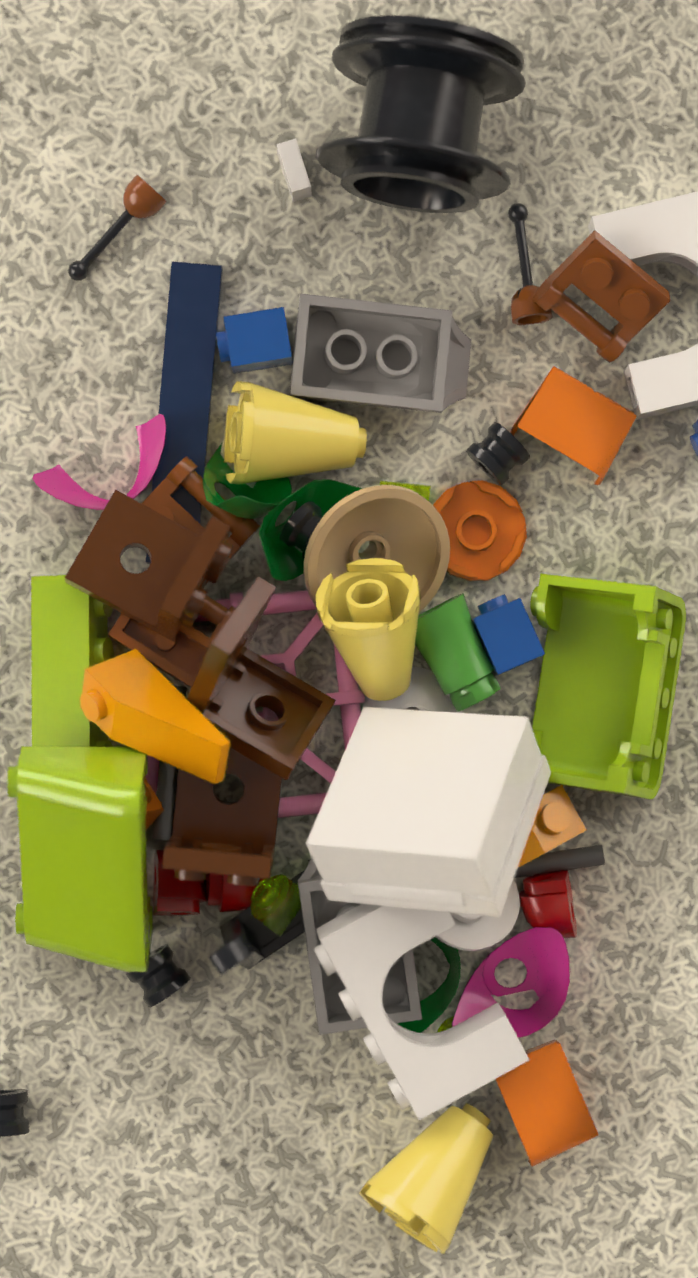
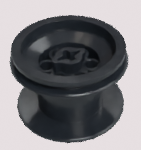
[316,15,526,213]

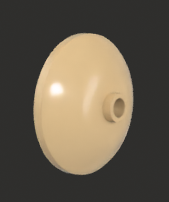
[304,485,450,613]

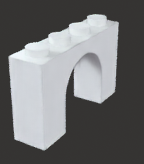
[588,191,698,420]
[314,904,530,1120]

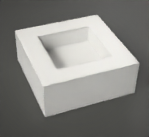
[277,138,312,202]

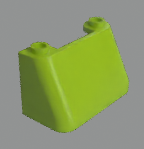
[530,573,686,800]
[7,746,153,972]

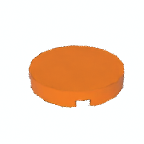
[433,480,527,581]

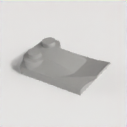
[290,294,472,413]
[298,856,422,1035]

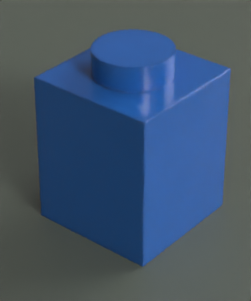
[216,307,293,374]
[472,594,545,676]

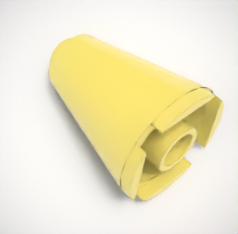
[224,381,367,484]
[316,558,420,701]
[359,1103,493,1254]

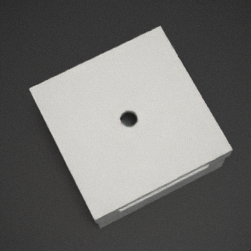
[306,707,551,917]

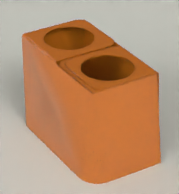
[510,366,637,485]
[495,1040,598,1167]

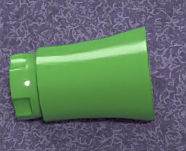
[415,593,501,711]

